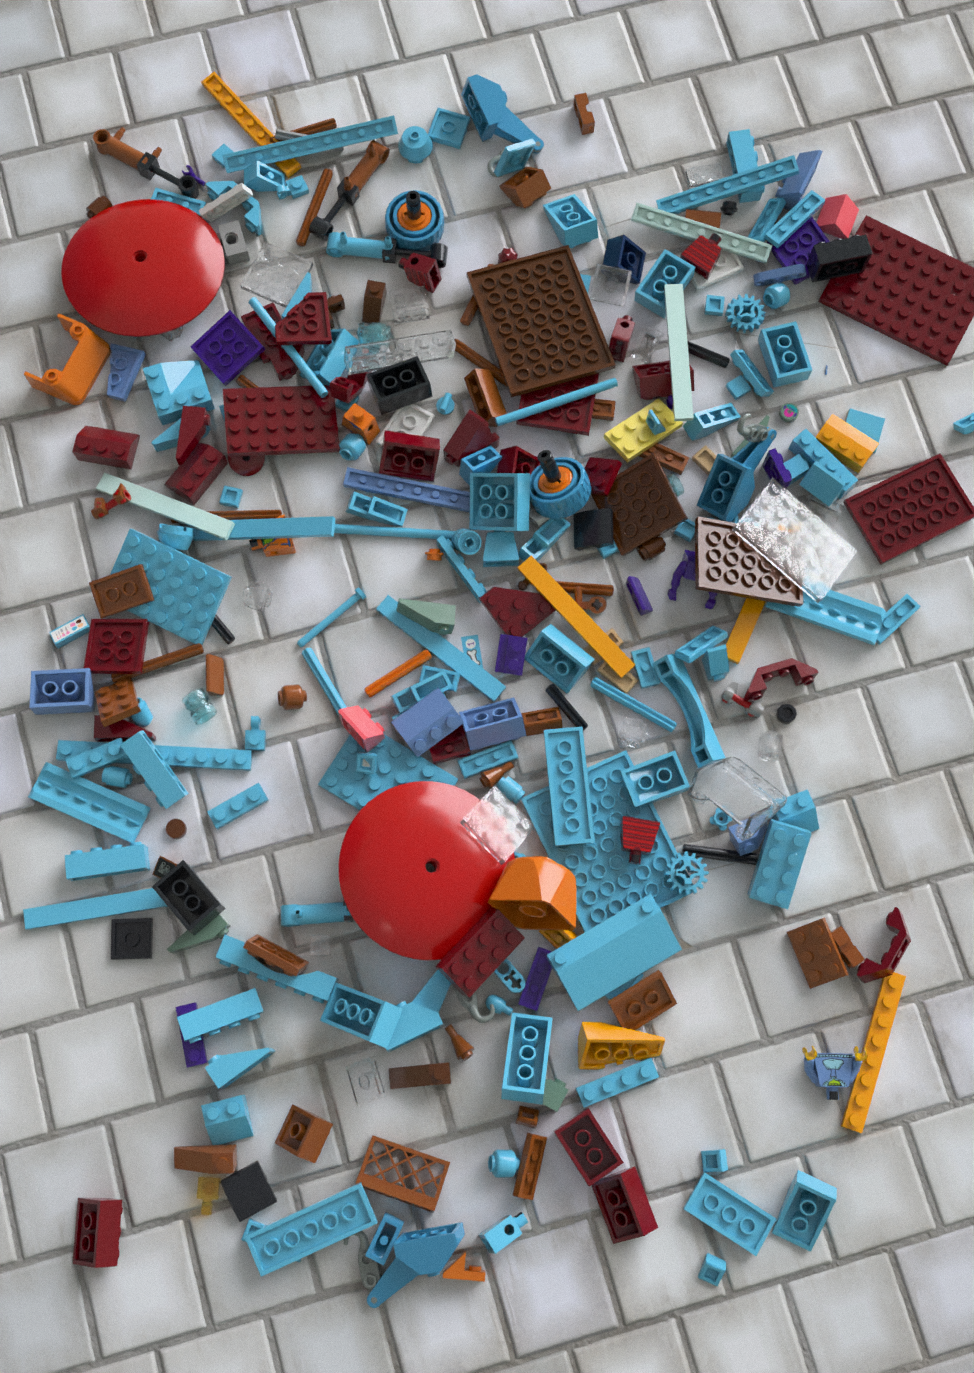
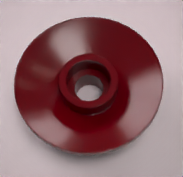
[227,455,265,476]

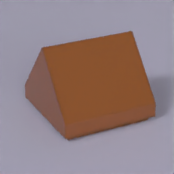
[515,1105,539,1128]

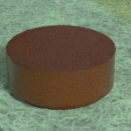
[166,819,187,839]

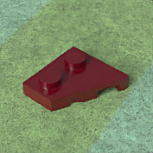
[429,725,471,764]

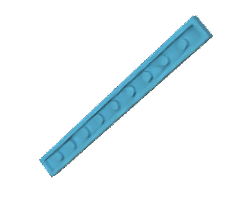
[222,115,398,174]
[56,740,252,771]

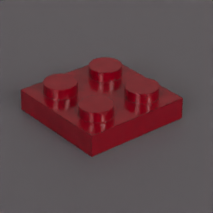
[584,457,622,496]

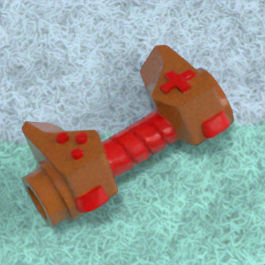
[91,483,131,519]

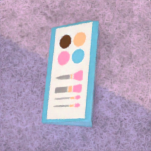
[49,614,90,649]

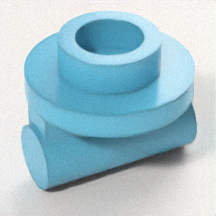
[436,393,455,415]

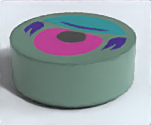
[779,403,799,422]

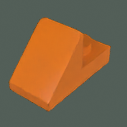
[443,1251,486,1282]

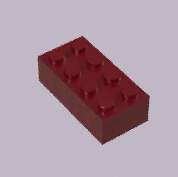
[435,908,525,998]

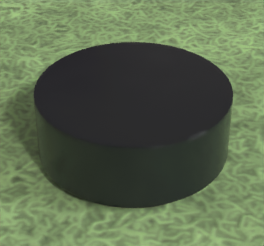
[776,704,797,724]

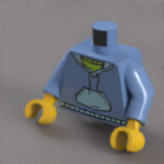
[802,1046,867,1100]

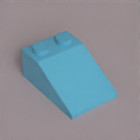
[543,194,598,248]
[620,751,690,808]
[205,1048,275,1089]
[772,1170,837,1252]

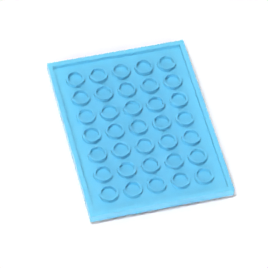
[521,750,693,933]

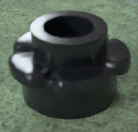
[720,201,738,216]

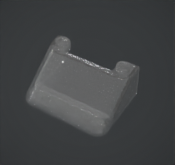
[687,757,787,841]

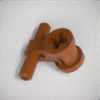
[574,586,607,613]

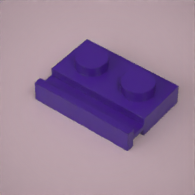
[495,634,528,676]

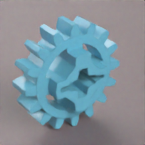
[725,294,766,333]
[664,851,709,896]

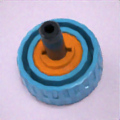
[385,190,444,251]
[530,450,591,519]

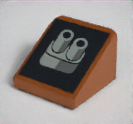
[152,856,177,879]

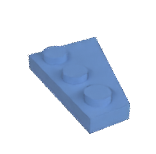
[107,343,146,402]

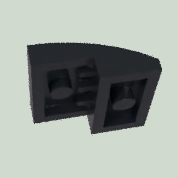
[573,508,614,551]
[220,1160,277,1222]

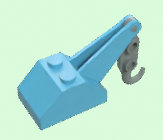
[386,970,495,1052]

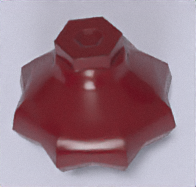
[498,248,518,264]

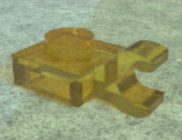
[196,1177,221,1215]

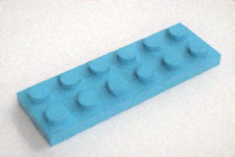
[543,727,595,847]
[245,1182,378,1277]

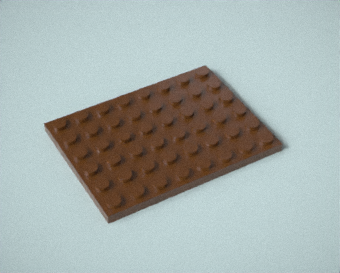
[466,245,616,398]

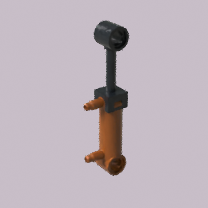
[93,127,199,199]
[309,140,390,241]

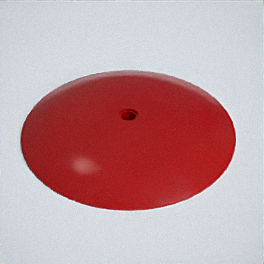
[61,199,225,337]
[338,781,515,960]

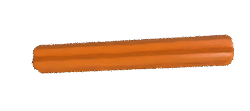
[364,649,432,697]

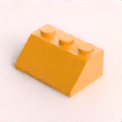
[815,414,879,474]

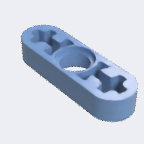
[753,264,806,286]

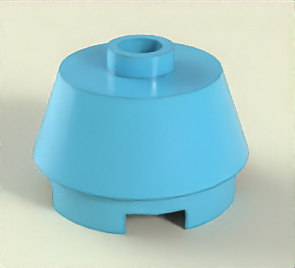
[398,126,433,163]
[157,523,195,551]

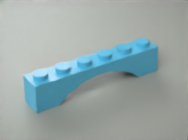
[653,654,726,768]
[216,935,338,1004]

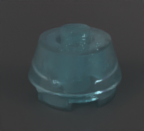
[356,323,392,352]

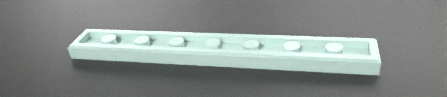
[631,203,772,264]
[664,284,694,421]
[96,473,235,541]

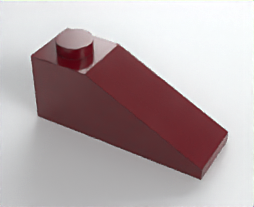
[176,406,210,465]
[94,715,156,742]

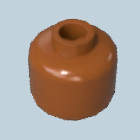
[278,684,307,710]

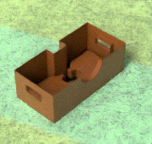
[573,93,595,135]
[831,926,865,969]

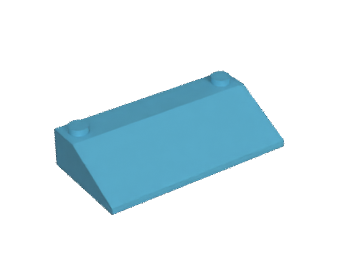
[547,894,682,1011]

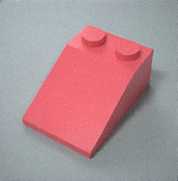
[338,706,385,753]

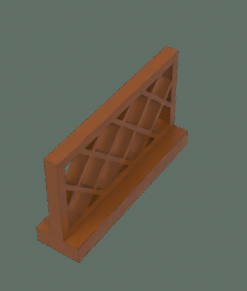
[355,1135,450,1213]

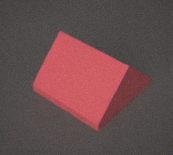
[816,194,859,239]

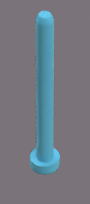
[297,587,366,647]

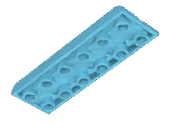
[765,580,886,645]
[28,762,151,843]

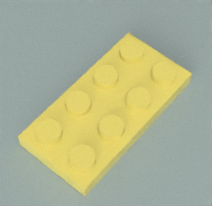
[603,398,683,463]

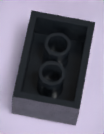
[806,235,872,283]
[366,356,433,415]
[152,860,226,935]

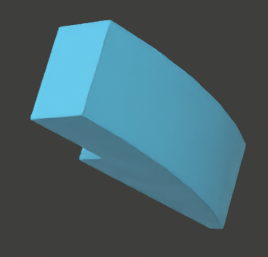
[345,491,408,527]
[518,518,571,562]
[390,670,453,713]

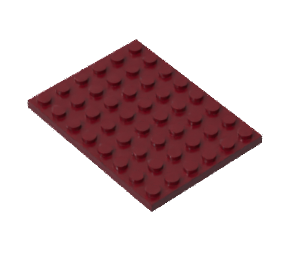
[818,215,974,366]

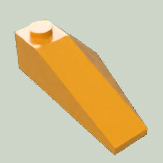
[578,1022,665,1070]

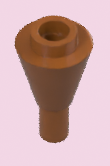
[479,761,514,789]
[445,1024,475,1061]

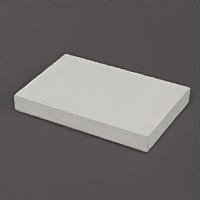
[690,250,744,292]
[375,404,435,448]

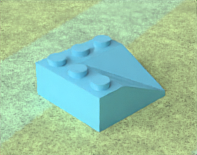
[143,360,215,425]
[469,473,530,531]

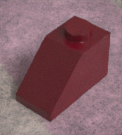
[268,345,305,381]

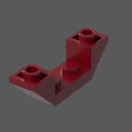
[329,361,373,404]
[744,658,819,701]
[857,907,911,983]

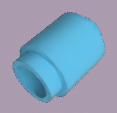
[131,697,153,727]
[102,766,133,788]
[496,776,526,804]

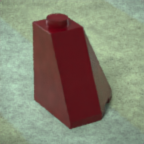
[443,409,500,467]

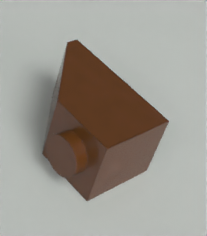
[362,280,387,325]

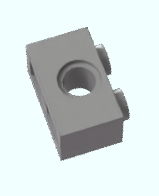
[216,220,250,266]

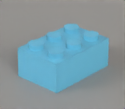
[634,249,695,319]
[758,321,812,388]

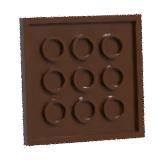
[591,453,688,556]

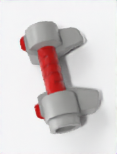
[721,682,764,717]

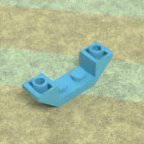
[206,181,262,236]

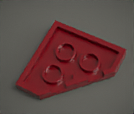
[275,292,332,345]
[478,587,556,637]

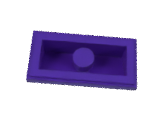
[626,576,653,616]

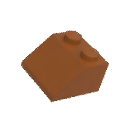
[499,166,552,208]
[275,1104,333,1163]

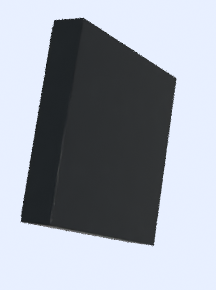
[111,918,153,960]

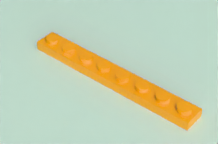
[841,972,906,1133]

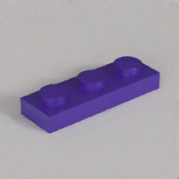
[518,946,552,1011]
[176,1002,208,1068]

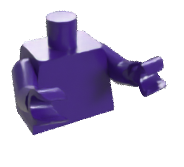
[667,550,718,609]

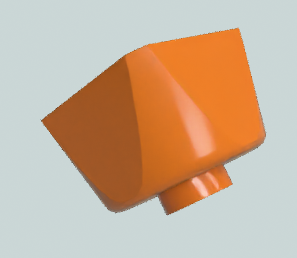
[488,856,576,930]

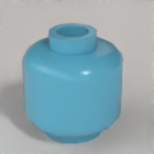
[763,282,790,309]
[339,433,366,461]
[488,1150,520,1178]

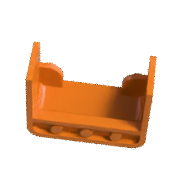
[24,313,111,405]

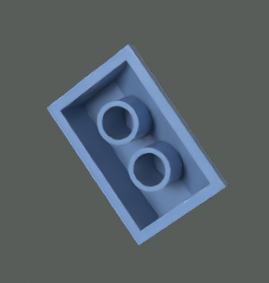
[775,150,823,211]
[29,668,94,715]
[391,688,464,758]
[459,697,526,751]

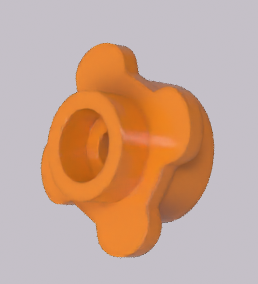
[425,549,444,561]

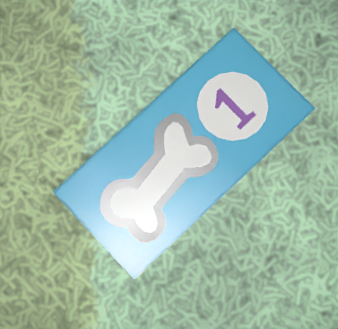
[461,635,483,668]

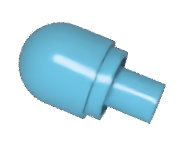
[485,995,513,1016]

